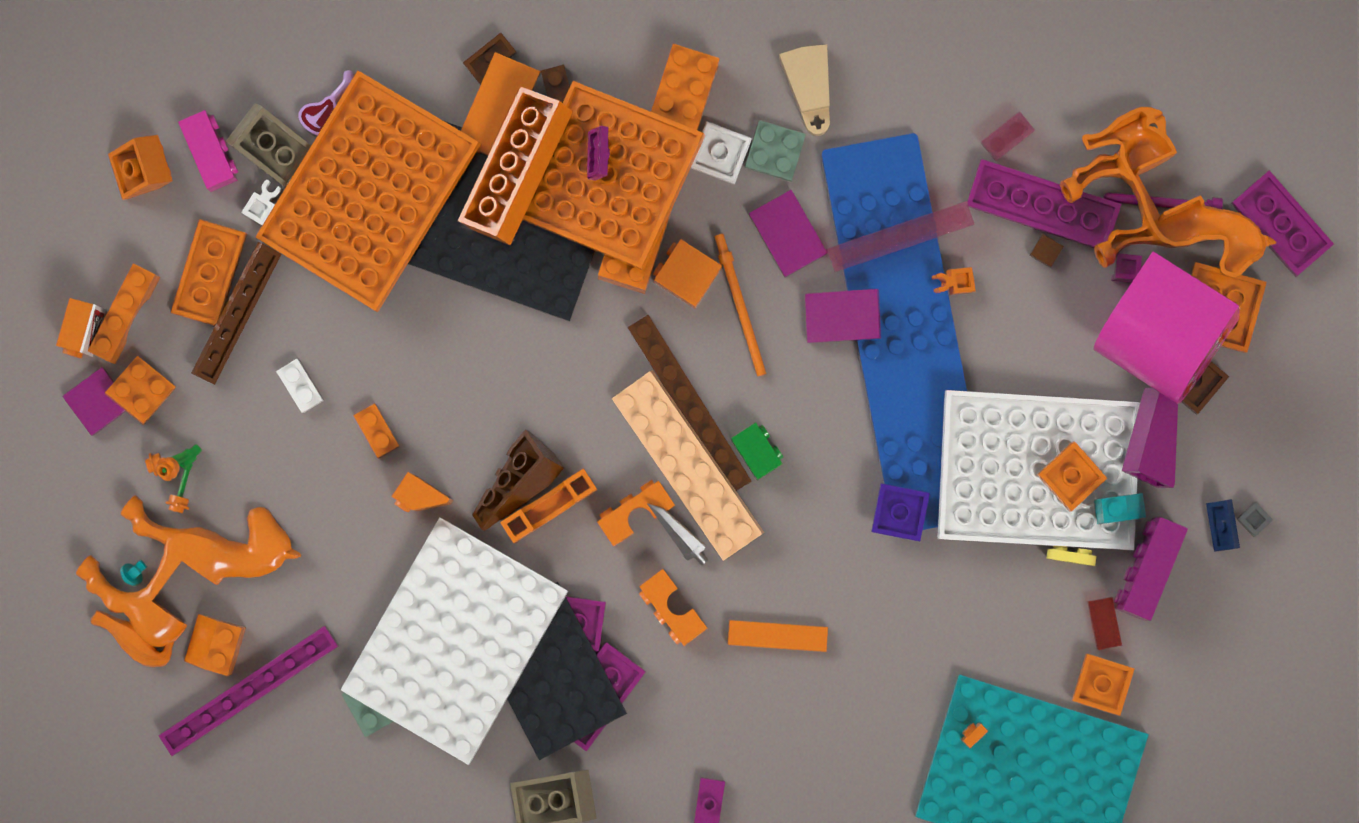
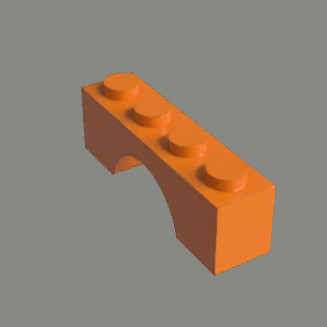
[88,263,160,364]
[500,468,598,543]

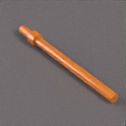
[714,234,767,377]

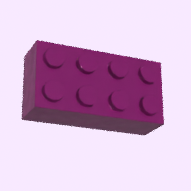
[1114,517,1188,621]

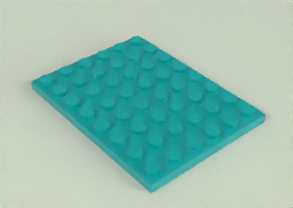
[915,674,1149,823]

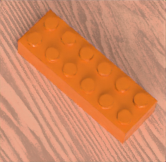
[458,87,573,245]

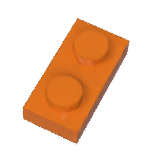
[353,403,400,459]

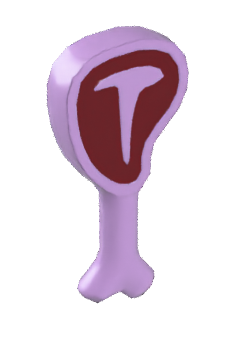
[298,70,354,136]

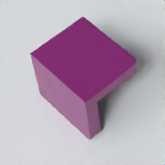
[1111,253,1142,283]

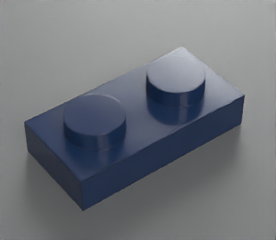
[1206,499,1240,552]

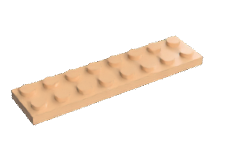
[612,370,765,561]

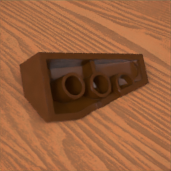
[472,429,564,531]

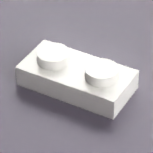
[276,359,324,413]

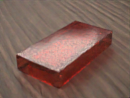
[1087,597,1122,650]

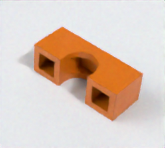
[597,480,675,547]
[638,569,707,646]

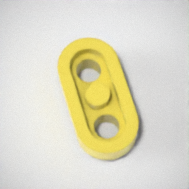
[1046,546,1097,566]

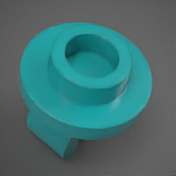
[120,560,148,586]

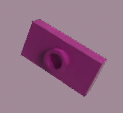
[587,126,610,180]
[694,777,725,823]

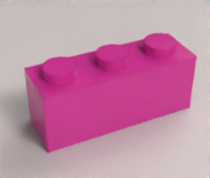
[178,110,239,192]

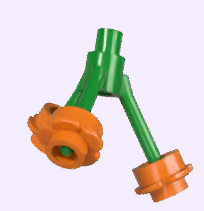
[145,444,202,513]

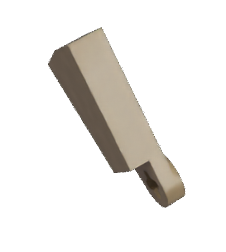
[779,44,830,136]

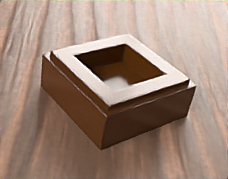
[1029,234,1064,268]

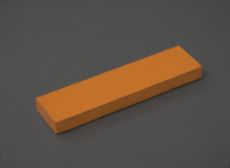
[728,620,828,652]

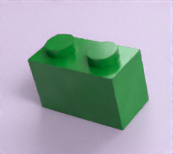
[731,423,784,481]

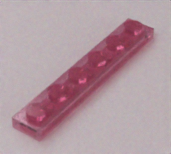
[826,201,975,273]

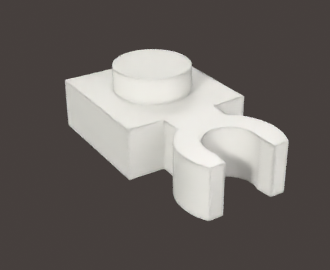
[241,180,282,225]

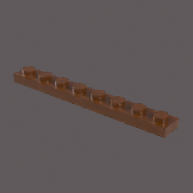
[628,315,752,491]

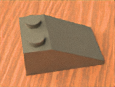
[225,103,311,188]
[510,770,597,823]

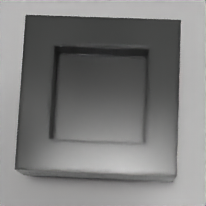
[1237,502,1273,537]

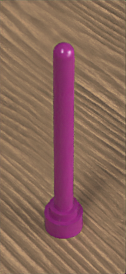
[1103,192,1223,209]

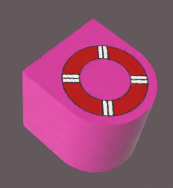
[1093,252,1240,404]

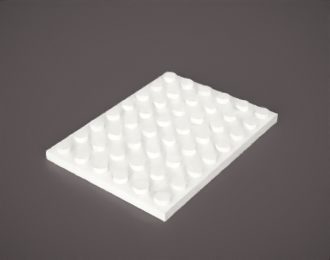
[938,390,1140,550]
[341,517,568,765]

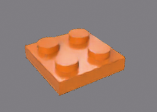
[105,356,176,425]
[1037,441,1107,512]
[1071,653,1135,716]

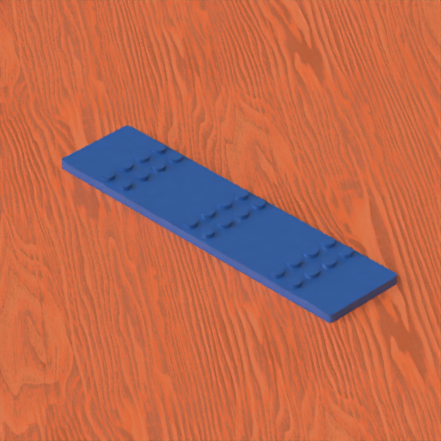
[821,133,967,530]

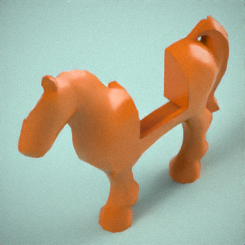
[1060,107,1276,278]
[76,495,302,667]

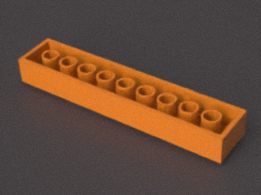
[598,44,720,294]

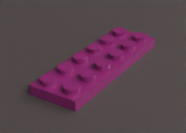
[966,159,1121,248]

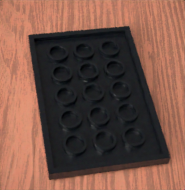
[507,582,628,760]

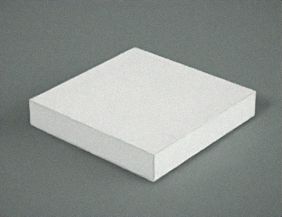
[691,121,752,185]

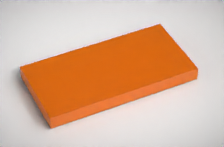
[461,52,540,156]
[170,219,247,326]

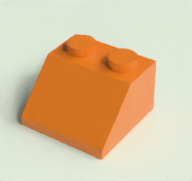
[108,135,173,200]
[391,472,453,512]
[184,614,246,676]

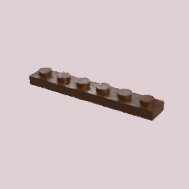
[191,242,282,385]

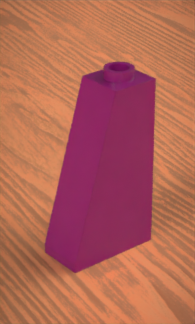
[1122,388,1178,488]

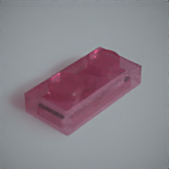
[981,111,1035,162]

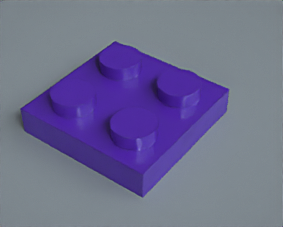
[871,483,930,542]

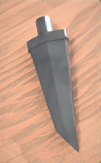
[647,503,708,565]

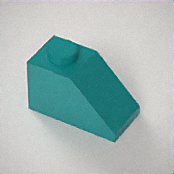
[1094,493,1146,524]

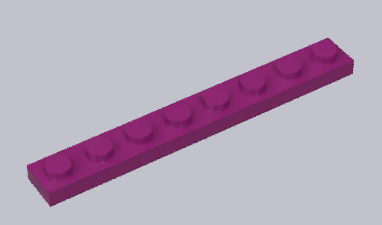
[158,626,339,756]

